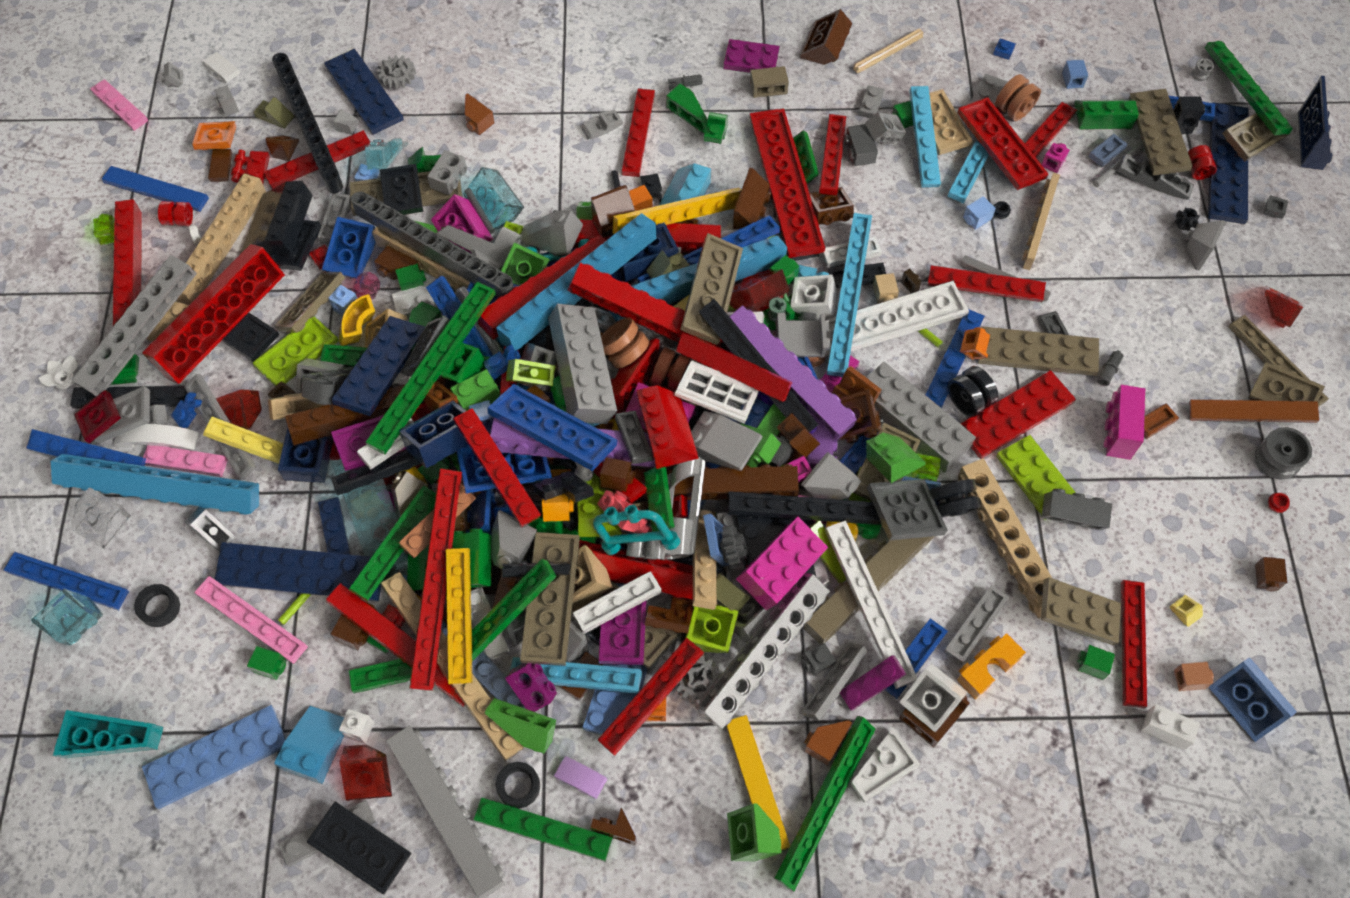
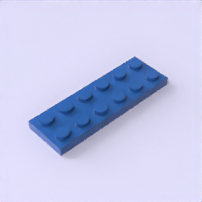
[487,384,618,471]

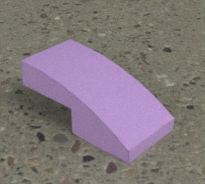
[554,756,607,799]

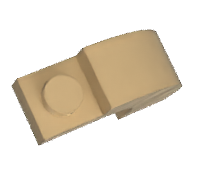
[268,393,325,420]

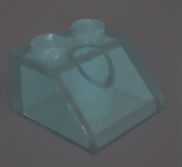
[31,589,103,646]

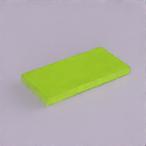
[252,316,339,386]

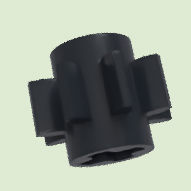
[1174,207,1200,231]

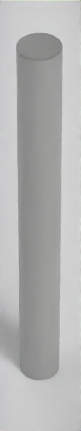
[1093,142,1144,187]

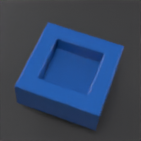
[993,38,1016,60]

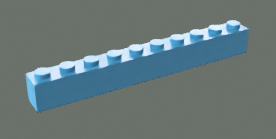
[496,213,656,351]
[608,235,787,322]
[50,454,259,515]

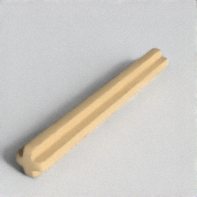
[853,29,924,73]

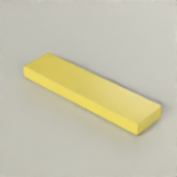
[203,417,284,464]

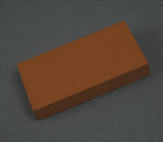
[1144,403,1179,440]

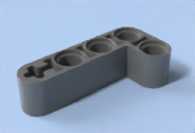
[302,367,354,405]

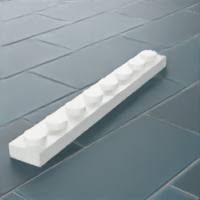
[825,521,918,689]

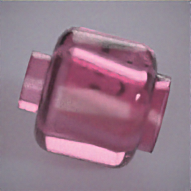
[353,272,381,300]

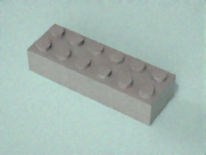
[548,304,617,424]
[866,361,976,473]

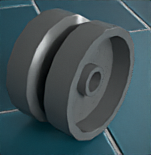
[1255,427,1312,480]

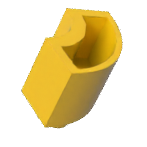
[339,294,375,346]

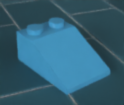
[274,706,344,784]

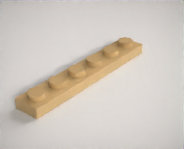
[1022,173,1060,270]
[693,509,717,610]

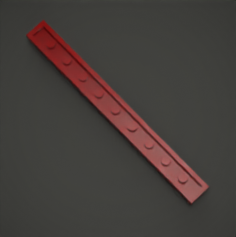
[409,469,462,691]

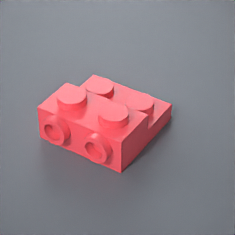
[597,490,652,533]

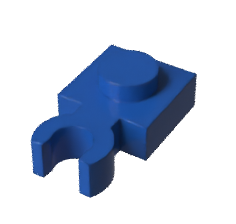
[171,392,202,429]

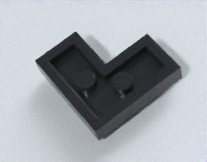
[534,471,594,503]

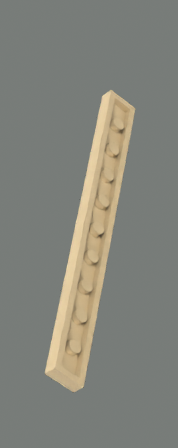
[381,572,524,762]

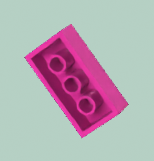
[736,517,828,611]

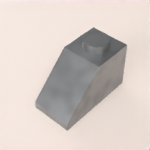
[184,507,236,552]

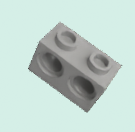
[865,112,906,144]
[427,150,467,195]

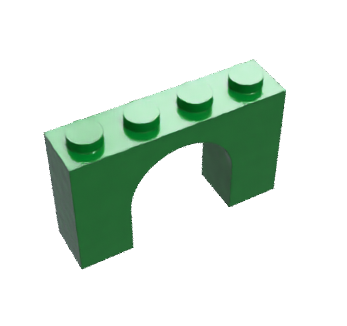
[407,529,491,594]

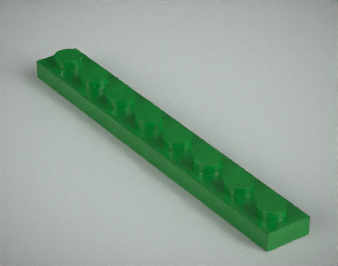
[1205,41,1293,135]
[774,716,876,892]

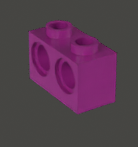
[505,663,557,712]

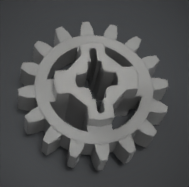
[377,55,416,89]
[676,655,721,704]

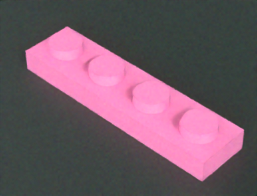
[90,79,148,131]
[143,445,228,477]

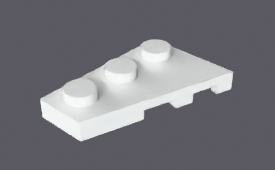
[851,727,920,803]

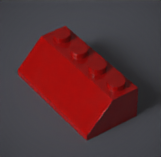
[611,338,660,418]
[637,385,699,469]

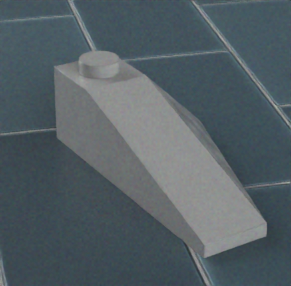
[520,210,583,256]

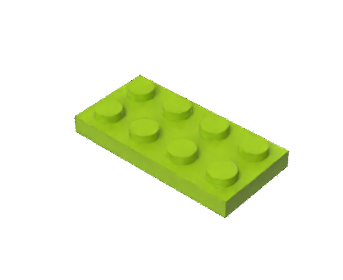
[996,435,1076,520]

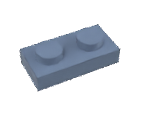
[1089,134,1128,167]

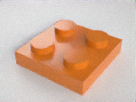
[192,121,236,150]

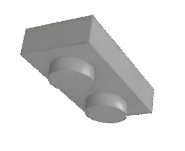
[859,85,885,118]

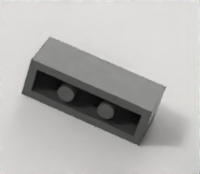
[1041,489,1112,530]

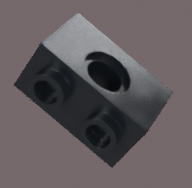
[1173,96,1205,134]

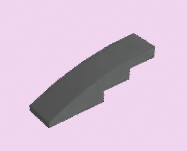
[1117,154,1194,200]

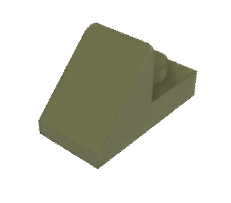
[253,97,295,129]
[646,251,690,279]
[716,573,750,612]

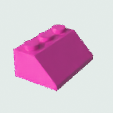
[431,194,493,254]

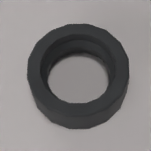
[134,584,181,627]
[495,762,541,809]

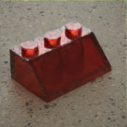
[729,269,790,312]

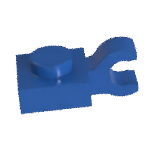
[483,345,521,379]

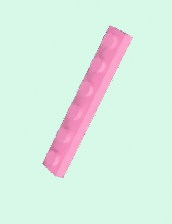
[194,576,308,664]

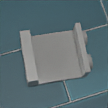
[775,313,830,357]

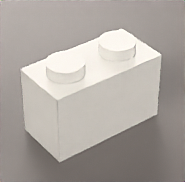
[1141,704,1200,750]

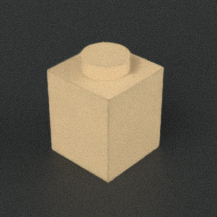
[873,273,899,304]

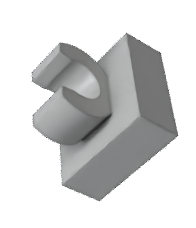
[162,62,183,87]

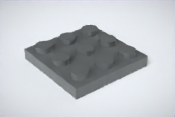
[867,479,948,541]

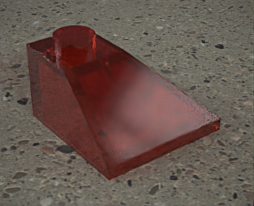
[1264,285,1303,328]
[216,389,262,430]
[339,744,392,801]

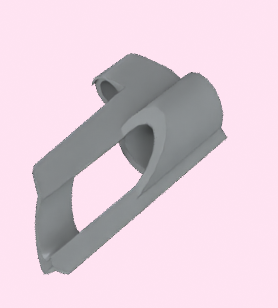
[436,225,522,271]
[626,456,705,560]

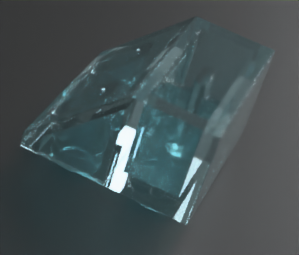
[365,138,408,170]

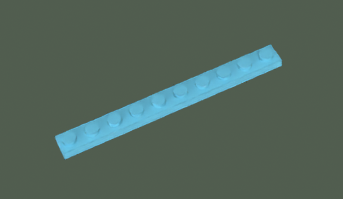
[827,213,872,377]

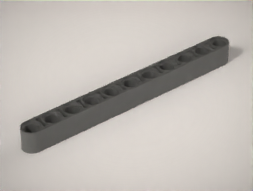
[351,192,514,298]

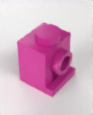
[1041,142,1070,173]

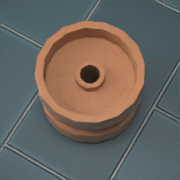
[995,74,1041,121]
[601,317,649,368]

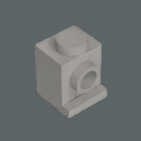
[214,85,239,118]

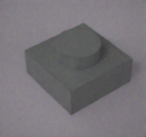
[1264,195,1288,219]

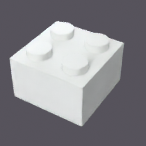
[899,663,968,732]

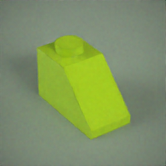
[506,359,555,386]

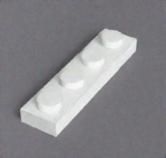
[573,571,661,634]

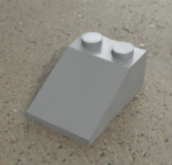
[691,411,762,471]

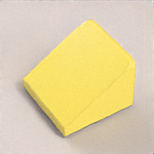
[1170,595,1203,627]

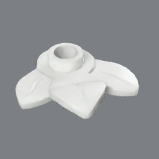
[39,355,78,389]

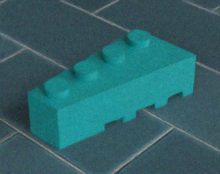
[52,710,164,759]

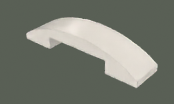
[114,424,199,451]

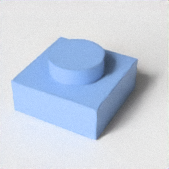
[354,164,379,181]

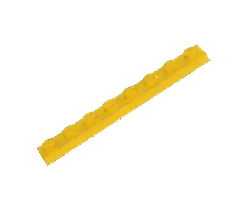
[613,187,742,234]

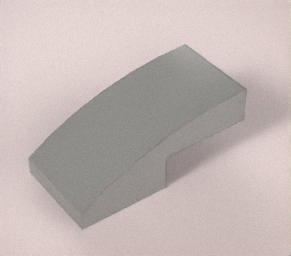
[582,110,623,139]

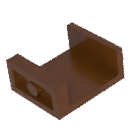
[899,695,970,748]

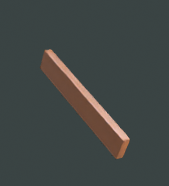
[1189,399,1319,423]

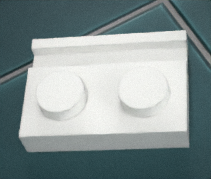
[392,284,435,318]

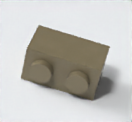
[750,66,789,98]

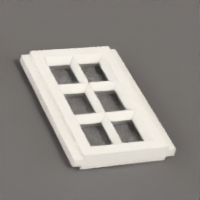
[674,361,759,424]

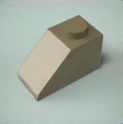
[391,470,427,518]

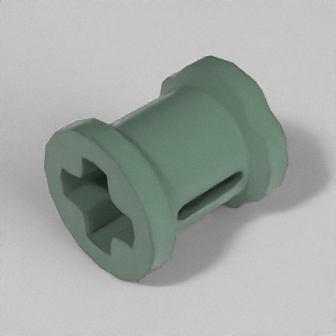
[768,297,787,322]

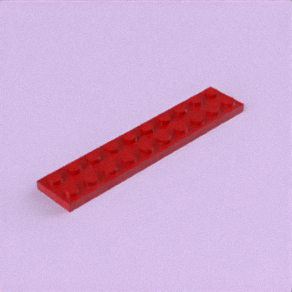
[749,108,826,258]

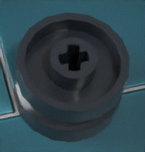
[947,366,999,418]
[930,479,982,518]

